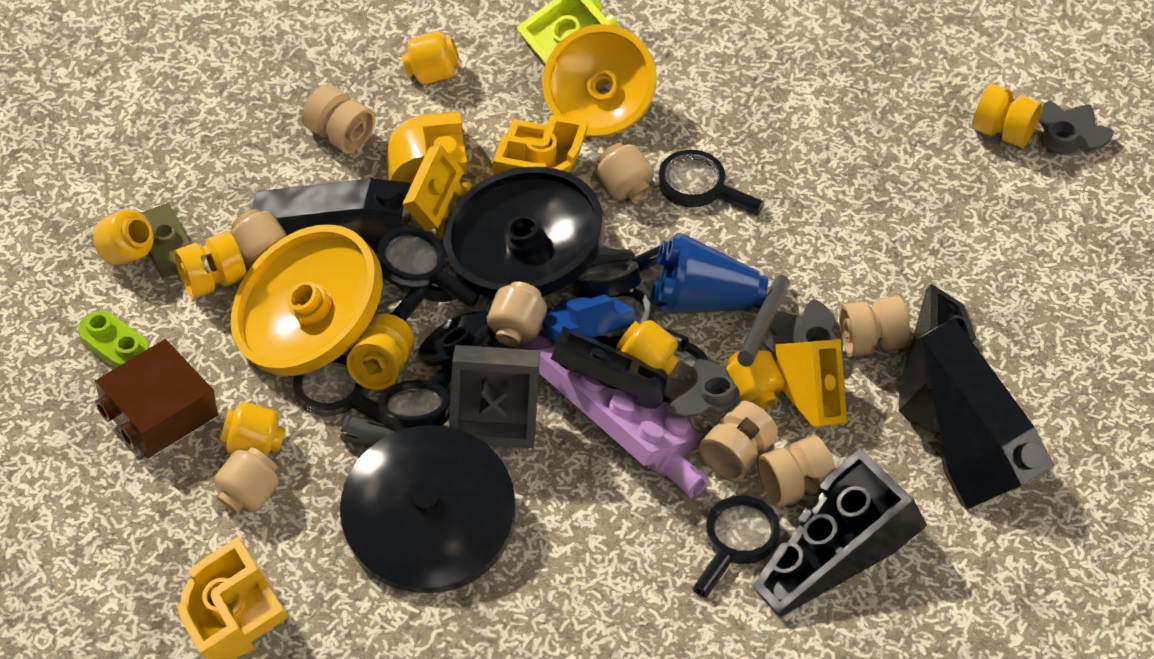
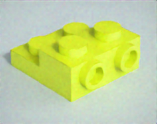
[516,0,621,65]

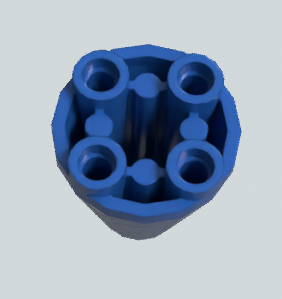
[650,233,768,314]

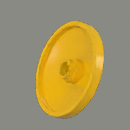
[230,225,383,376]

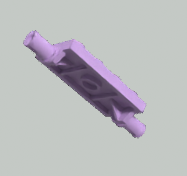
[518,332,709,499]

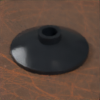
[418,311,492,366]

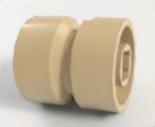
[302,84,376,154]
[839,296,910,357]
[699,400,778,481]
[757,435,836,508]

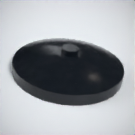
[443,167,605,299]
[340,425,516,593]

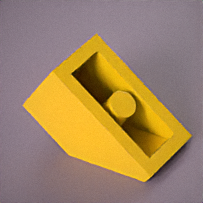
[775,339,848,427]

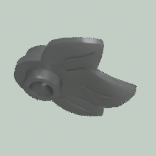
[1039,101,1114,154]
[764,299,837,355]
[664,359,740,417]

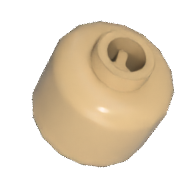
[596,143,654,202]
[231,209,288,268]
[487,282,547,347]
[214,447,279,514]

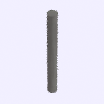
[737,275,790,367]

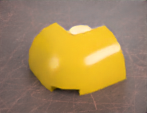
[386,111,467,187]
[493,115,589,175]
[177,537,289,659]

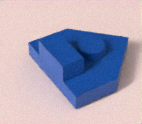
[543,295,637,342]

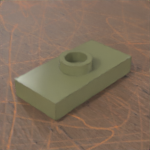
[141,203,191,279]

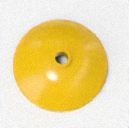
[542,24,657,137]

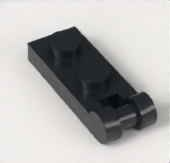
[551,326,668,409]

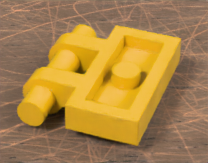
[402,144,473,241]

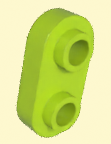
[78,311,149,369]

